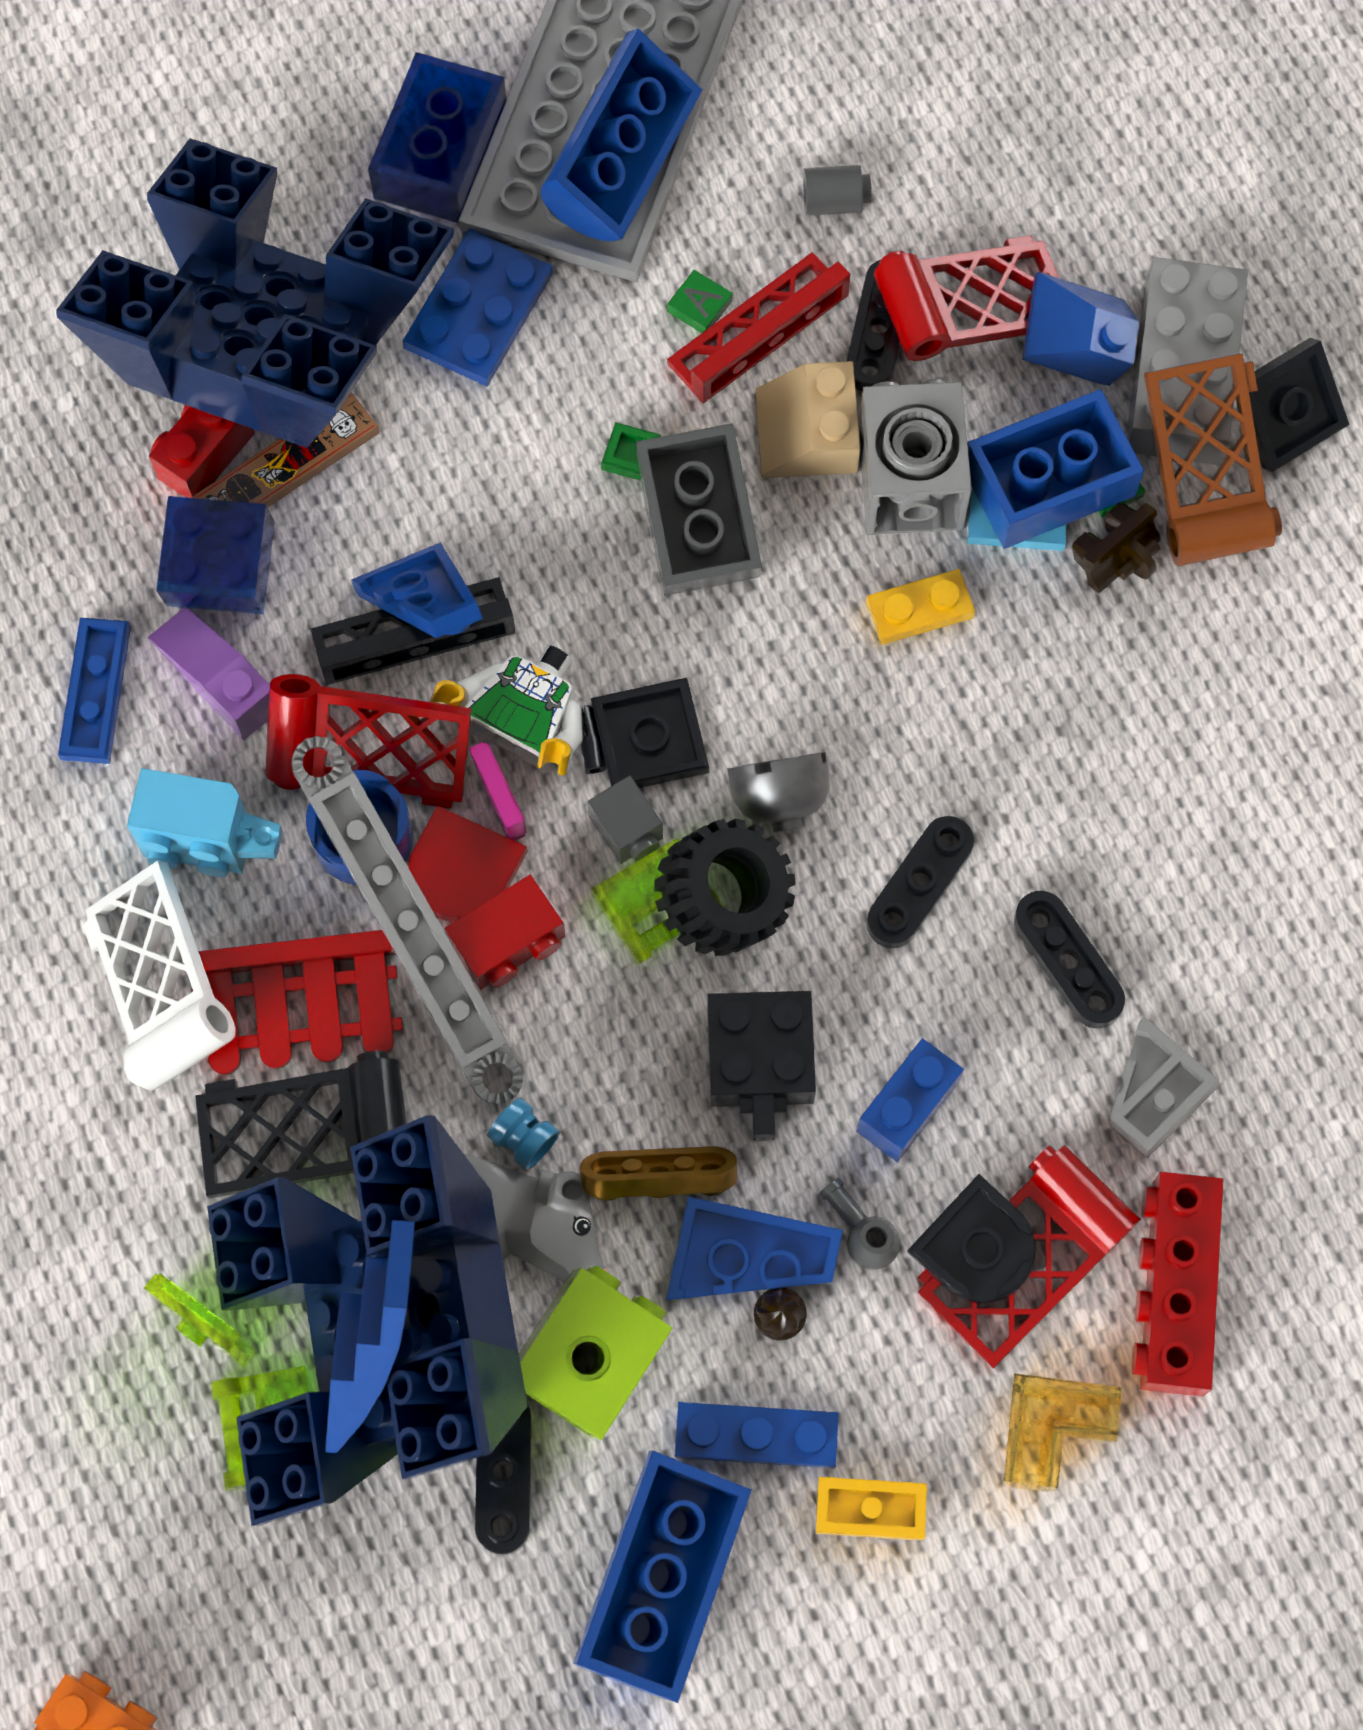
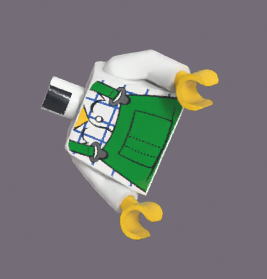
[430,645,583,776]

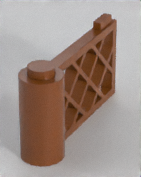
[1144,353,1282,567]

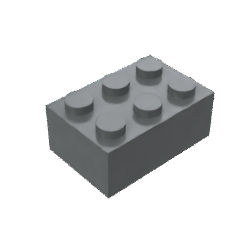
[636,423,762,596]

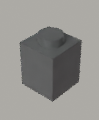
[587,775,663,864]

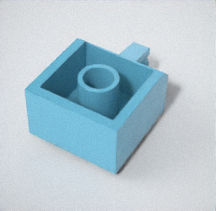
[127,768,283,877]

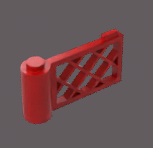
[873,235,1059,361]
[265,674,472,808]
[917,1145,1141,1369]

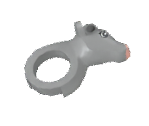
[464,1154,607,1284]

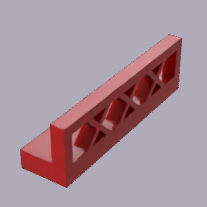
[667,252,851,404]

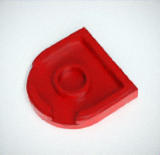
[409,806,528,922]

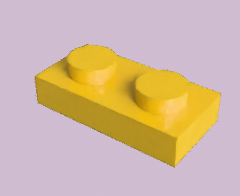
[866,569,976,645]
[815,1477,927,1541]

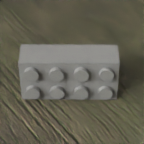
[1127,257,1248,466]

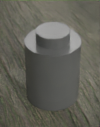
[803,165,872,216]

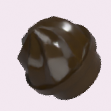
[754,1287,807,1341]

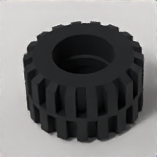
[654,819,796,956]

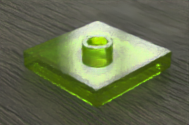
[144,1273,255,1368]

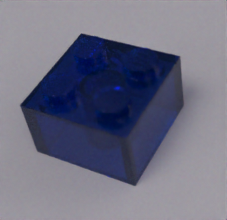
[156,496,275,614]

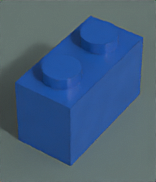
[856,1038,964,1163]

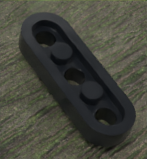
[847,260,900,392]
[867,816,974,948]
[1014,891,1125,1028]
[475,1403,532,1555]

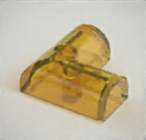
[1003,1373,1122,1492]

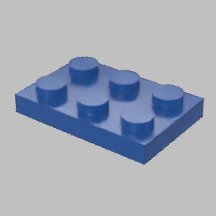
[402,229,553,387]

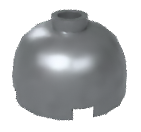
[727,752,830,832]

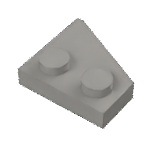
[1109,1016,1219,1158]

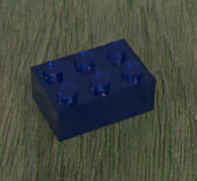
[368,52,507,223]

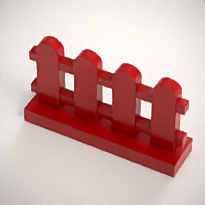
[191,930,404,1075]

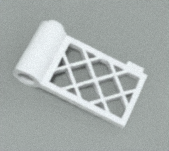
[83,860,236,1090]

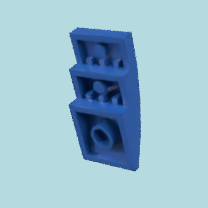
[326,1220,415,1453]

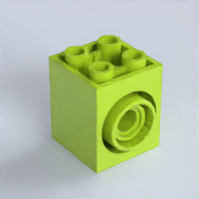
[519,1265,673,1441]

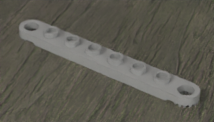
[291,736,523,1104]

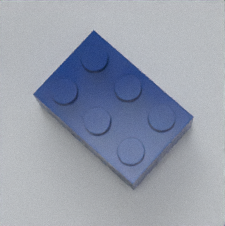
[967,389,1144,549]

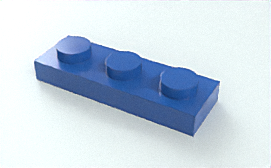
[675,1402,839,1469]

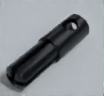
[580,705,605,774]

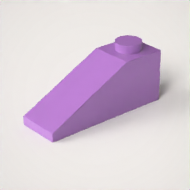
[148,606,270,741]

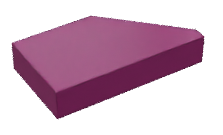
[469,741,527,841]

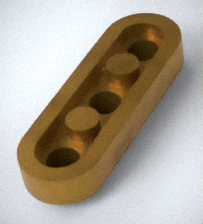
[580,1146,737,1201]

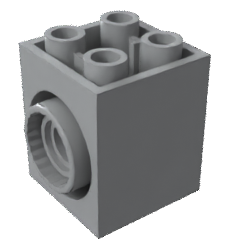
[858,379,972,535]

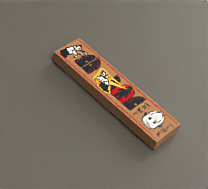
[193,392,380,538]

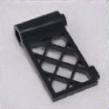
[195,1051,407,1198]

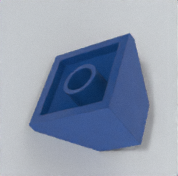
[1022,272,1140,386]

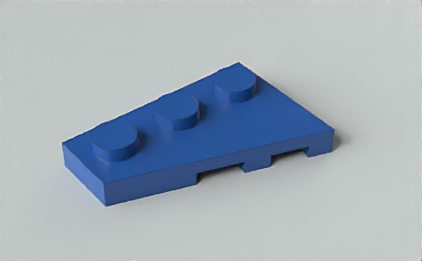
[351,542,483,638]
[666,1196,843,1300]

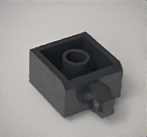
[707,991,816,1141]

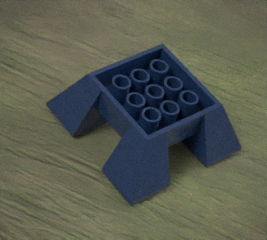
[56,138,454,448]
[207,1115,527,1526]

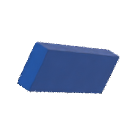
[58,617,131,764]

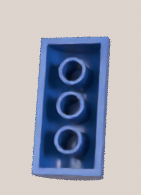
[540,28,703,241]
[573,1450,752,1703]

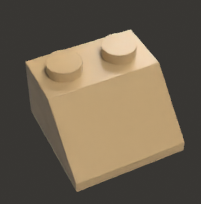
[755,361,860,478]

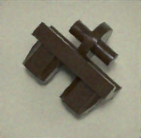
[1072,502,1161,594]

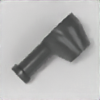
[819,1178,900,1270]

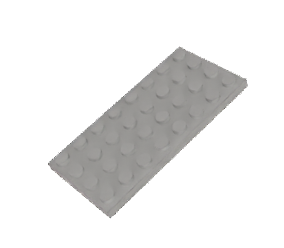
[459,0,743,282]

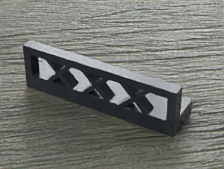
[310,577,516,685]

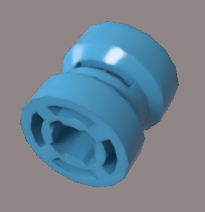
[487,1097,560,1171]

